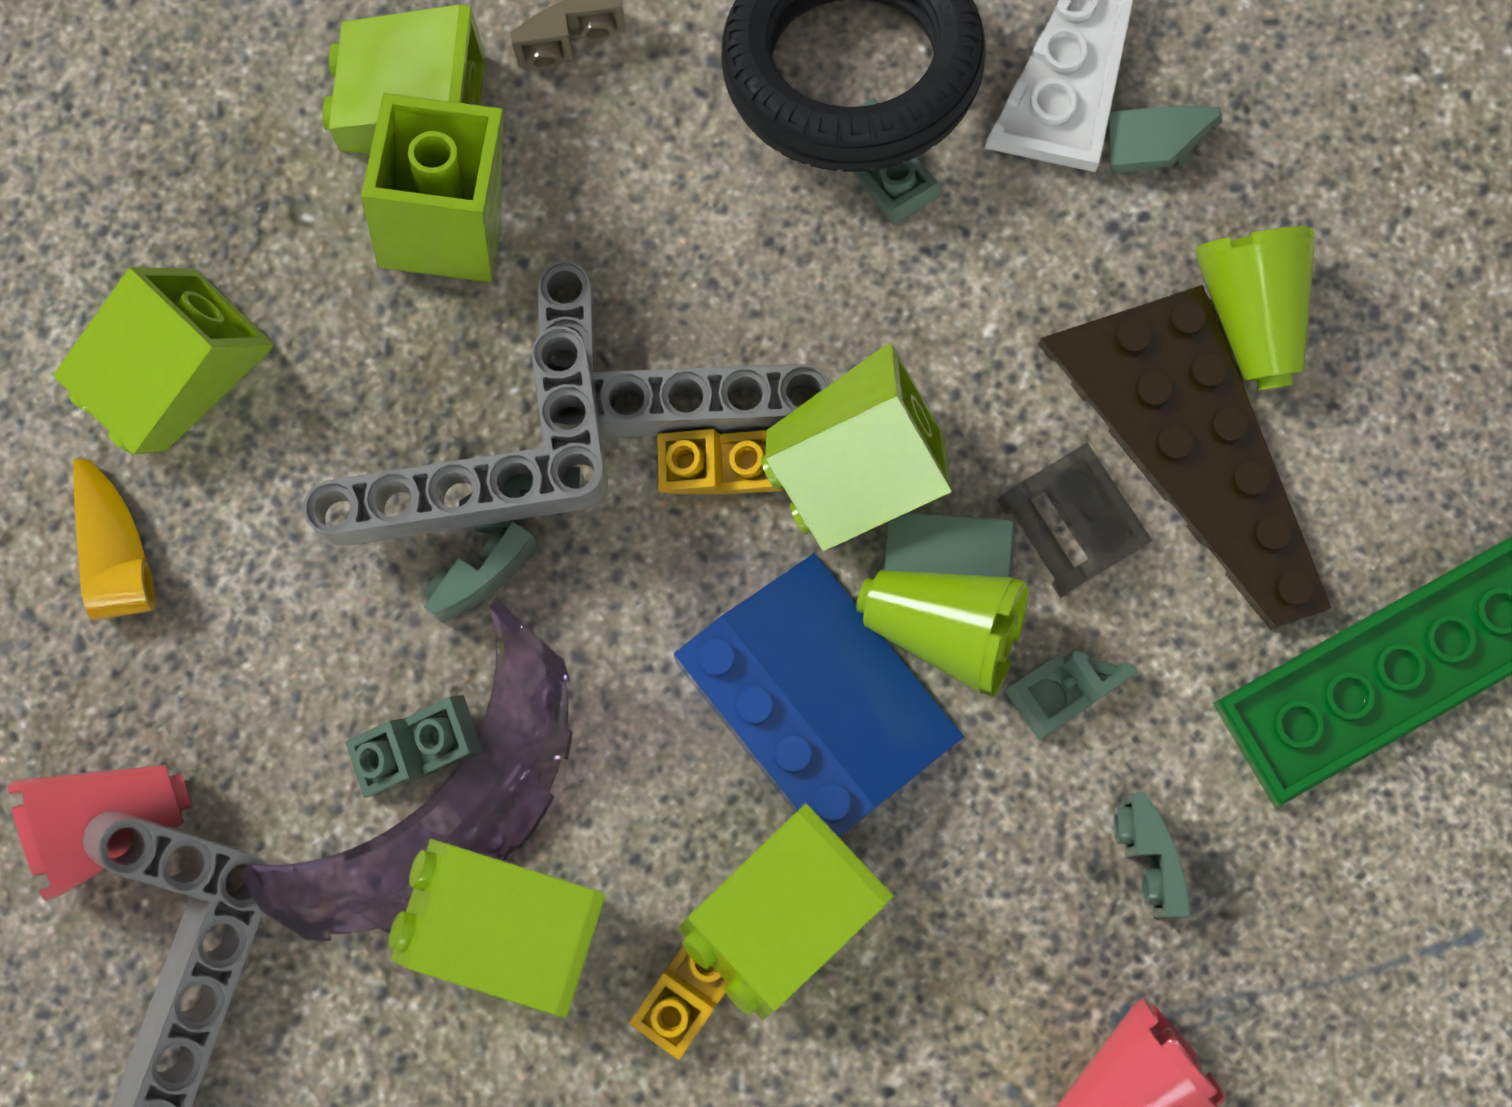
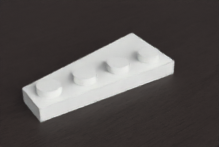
[985,0,1133,172]

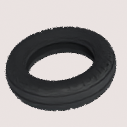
[721,0,986,172]

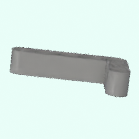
[538,260,830,438]
[303,326,608,546]
[83,811,273,1107]

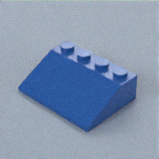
[673,553,964,838]

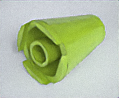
[1195,226,1315,391]
[856,570,1029,696]

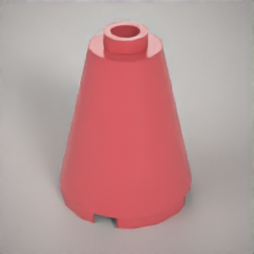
[7,765,192,901]
[1056,996,1227,1107]

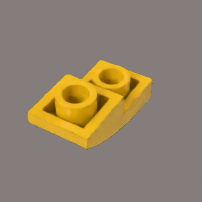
[657,429,783,494]
[629,946,728,1060]

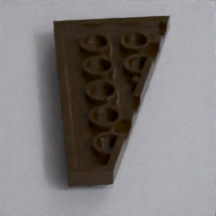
[1038,285,1332,630]

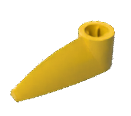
[73,459,156,621]

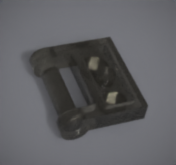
[997,442,1153,599]

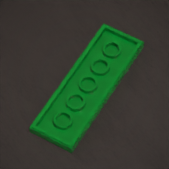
[1213,536,1512,808]

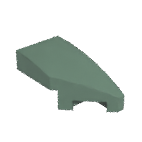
[1109,106,1223,174]
[1005,650,1138,740]

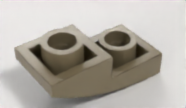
[511,0,626,70]

